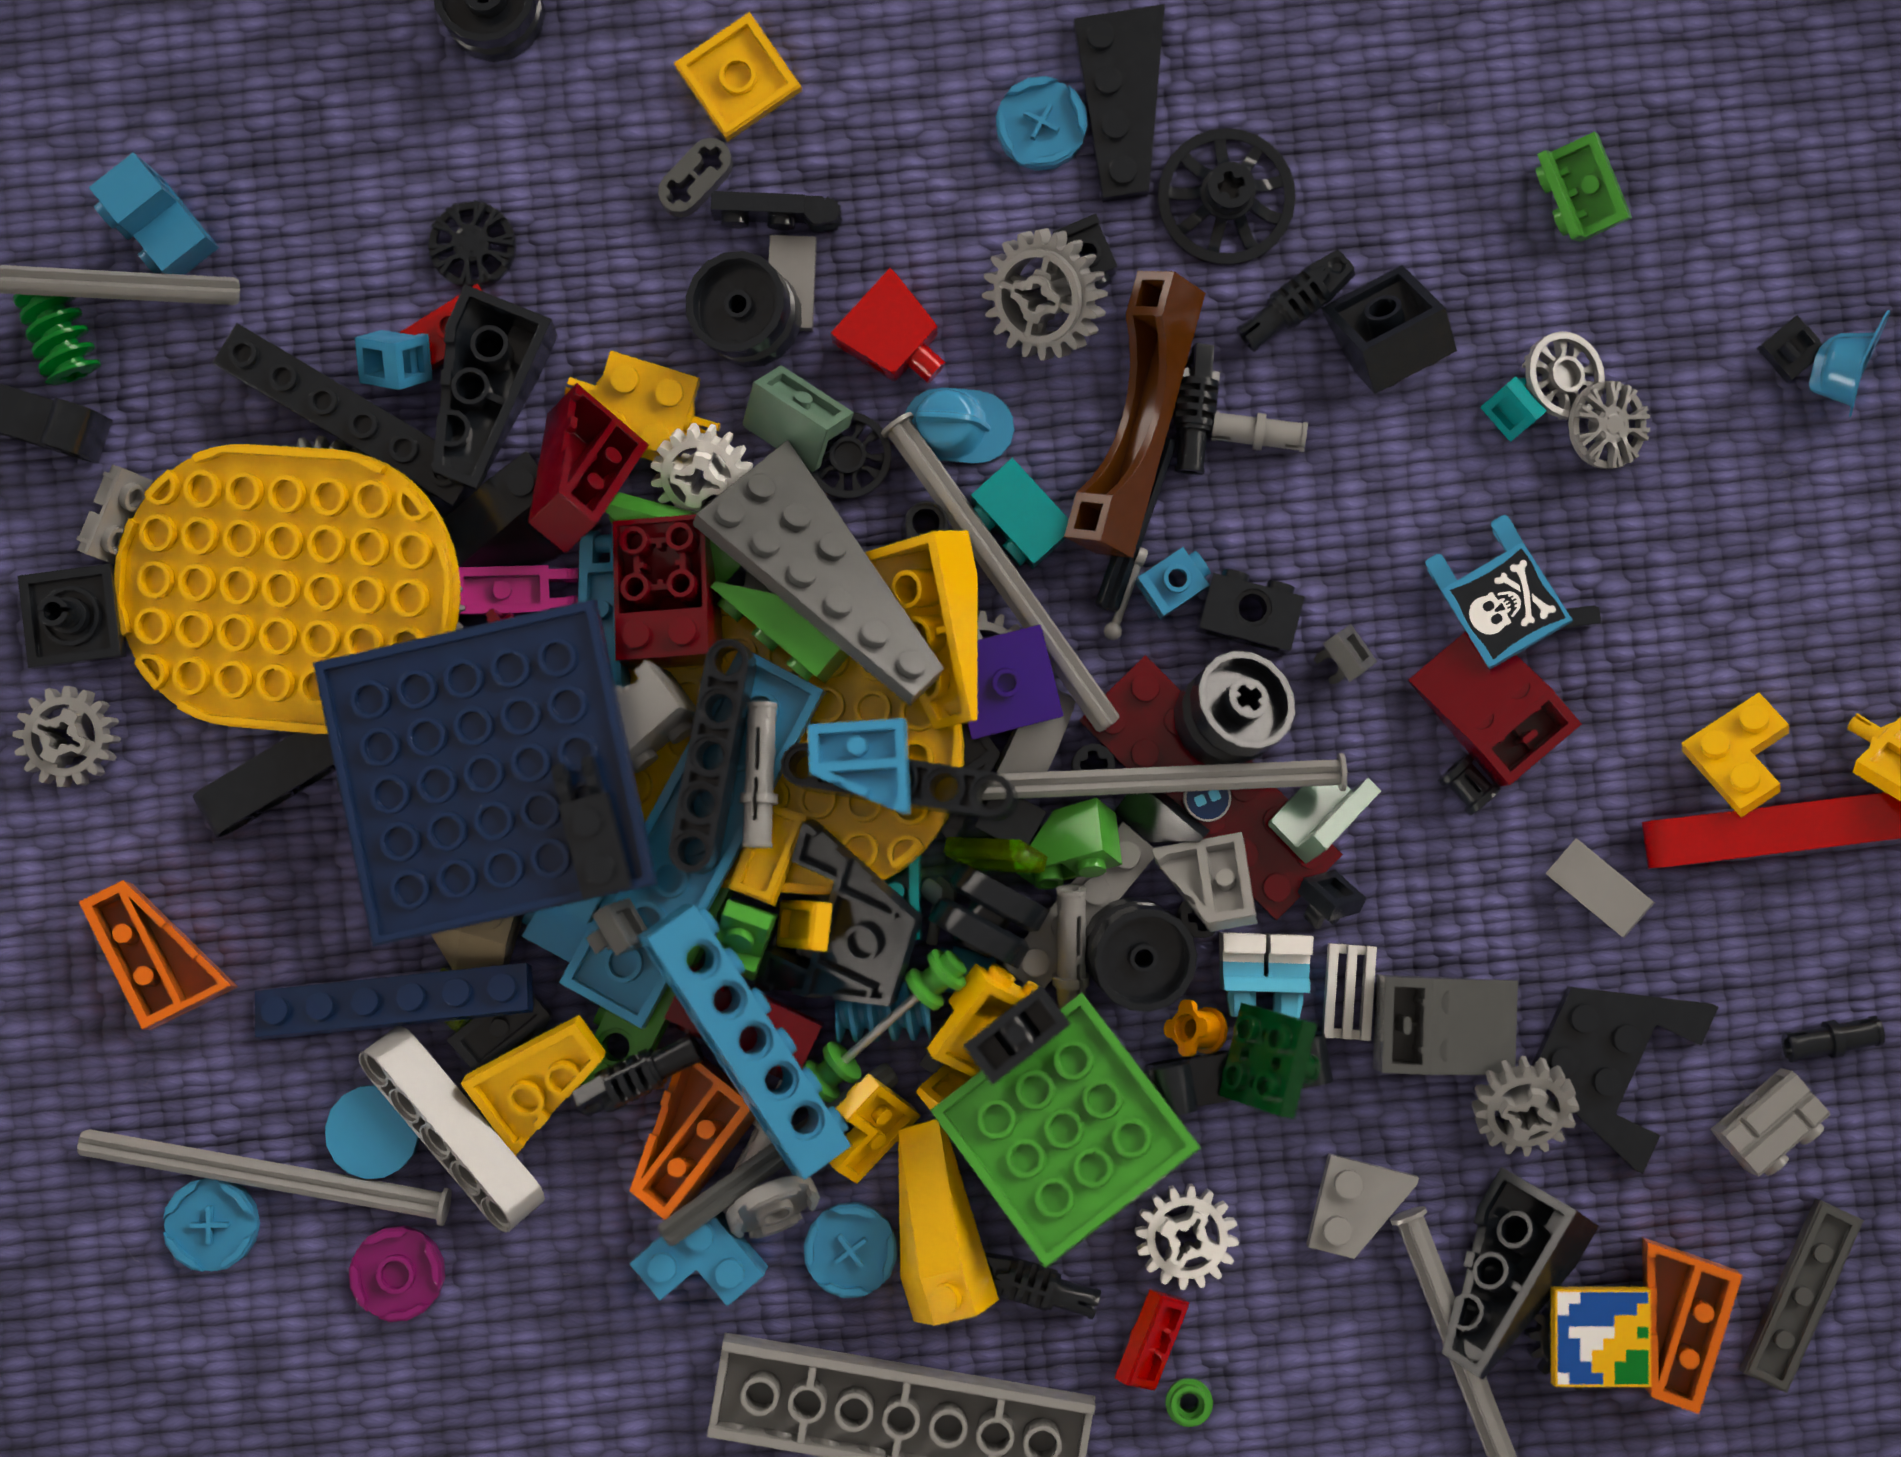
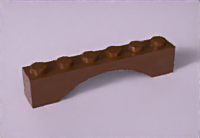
[1064,271,1206,558]

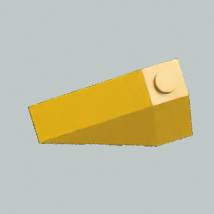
[865,530,978,730]
[898,1119,999,1326]

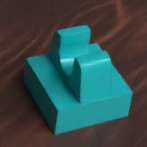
[1480,376,1547,442]

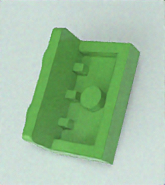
[1535,131,1632,242]

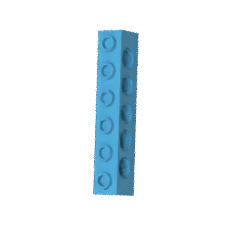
[637,904,851,1180]

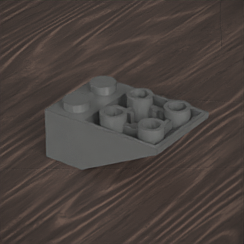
[1373,974,1518,1075]

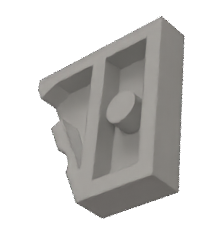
[1152,832,1257,932]
[1306,1153,1419,1259]

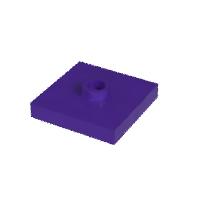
[967,624,1064,740]

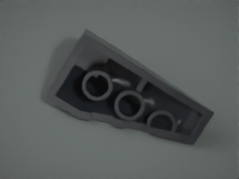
[432,284,558,491]
[443,451,580,567]
[1442,1167,1599,1380]

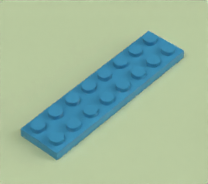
[559,651,826,1029]

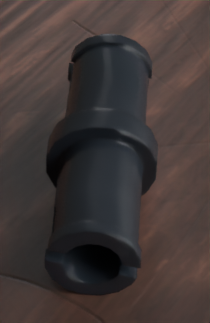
[1781,1016,1885,1062]

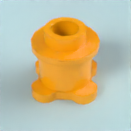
[1164,999,1228,1057]

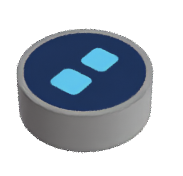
[1183,790,1231,822]

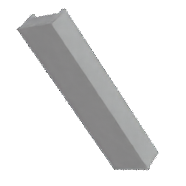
[707,1332,1096,1457]

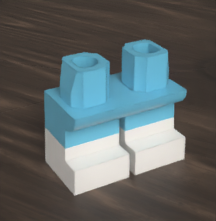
[1219,932,1314,1018]

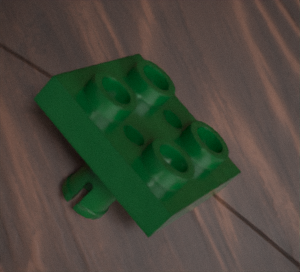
[1218,1003,1320,1119]

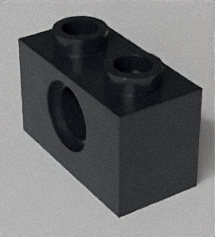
[1195,569,1305,655]
[963,985,1071,1085]

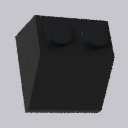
[1321,265,1457,394]

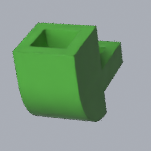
[717,899,778,981]

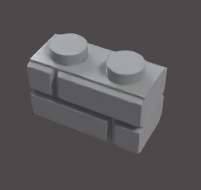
[1711,1068,1830,1177]

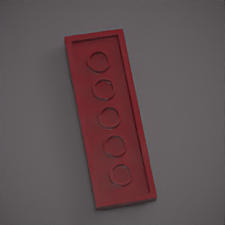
[1079,655,1343,921]

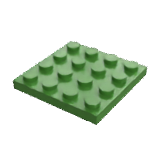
[930,993,1201,1268]

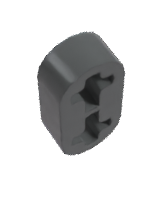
[658,138,733,218]

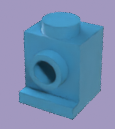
[354,330,433,390]
[1135,547,1211,620]

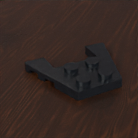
[754,819,923,1006]
[1531,986,1719,1174]

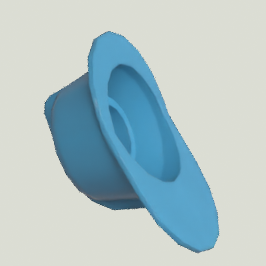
[1809,310,1890,418]
[905,387,1014,464]

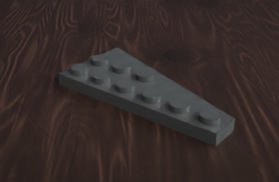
[693,440,944,706]

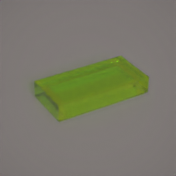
[943,837,1048,873]

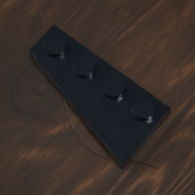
[1073,4,1165,202]

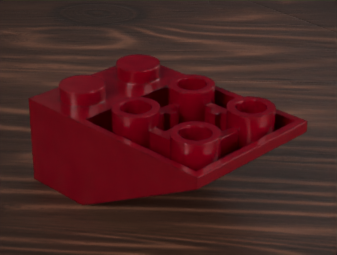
[612,514,723,671]
[1407,631,1582,787]

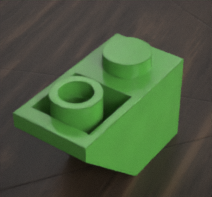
[1016,798,1122,889]

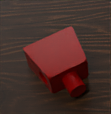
[830,268,946,383]

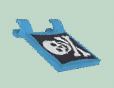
[1425,515,1573,670]

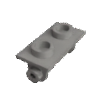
[76,464,153,565]

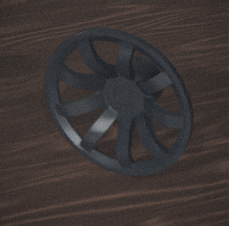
[1157,128,1296,265]

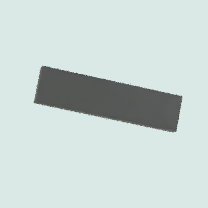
[1739,1198,1864,1393]

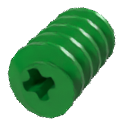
[13,294,101,386]

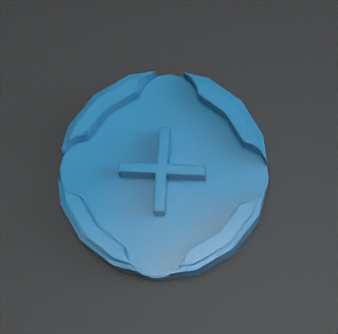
[996,76,1087,171]
[325,1085,419,1179]
[163,1178,260,1272]
[804,1202,897,1298]

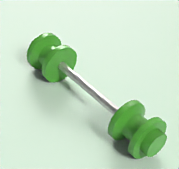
[802,949,966,1102]

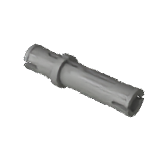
[740,701,778,848]
[1052,885,1090,1009]

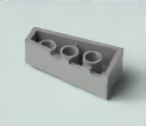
[616,660,696,773]

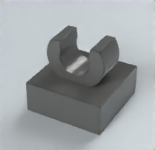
[1314,624,1378,684]
[586,898,647,956]

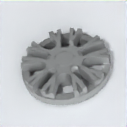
[1522,332,1605,420]
[1568,381,1650,469]

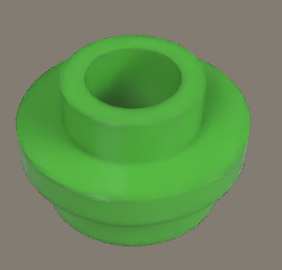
[1165,1378,1213,1427]

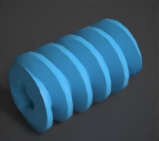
[835,981,931,1043]

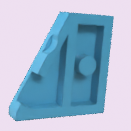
[808,718,911,815]

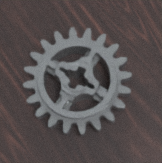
[982,228,1108,361]

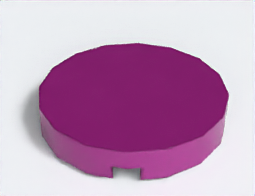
[349,1225,445,1322]

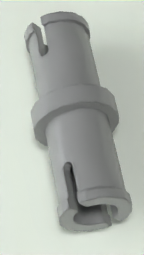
[1211,411,1308,452]

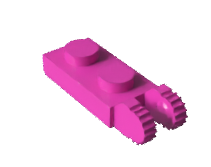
[458,565,579,616]

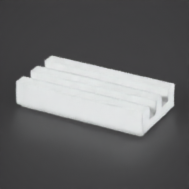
[1322,943,1377,1041]

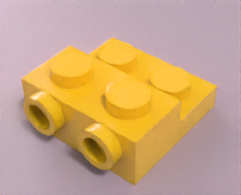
[927,963,1039,1077]

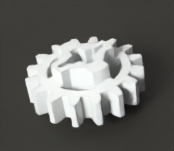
[650,423,753,513]
[1135,1183,1239,1290]

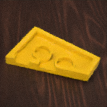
[460,1014,606,1156]

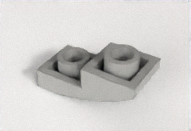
[995,690,1076,774]
[1545,838,1655,938]

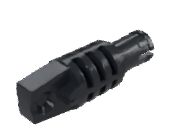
[1236,249,1355,352]
[1174,343,1220,475]
[572,1033,704,1116]
[985,1252,1101,1319]

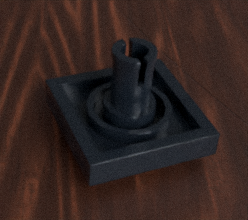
[18,563,127,669]

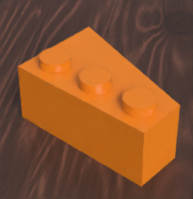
[79,880,238,1030]
[629,1056,755,1220]
[1642,1237,1743,1414]

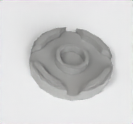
[725,1176,820,1239]

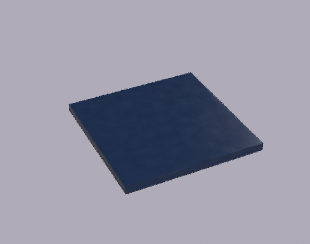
[313,599,658,947]

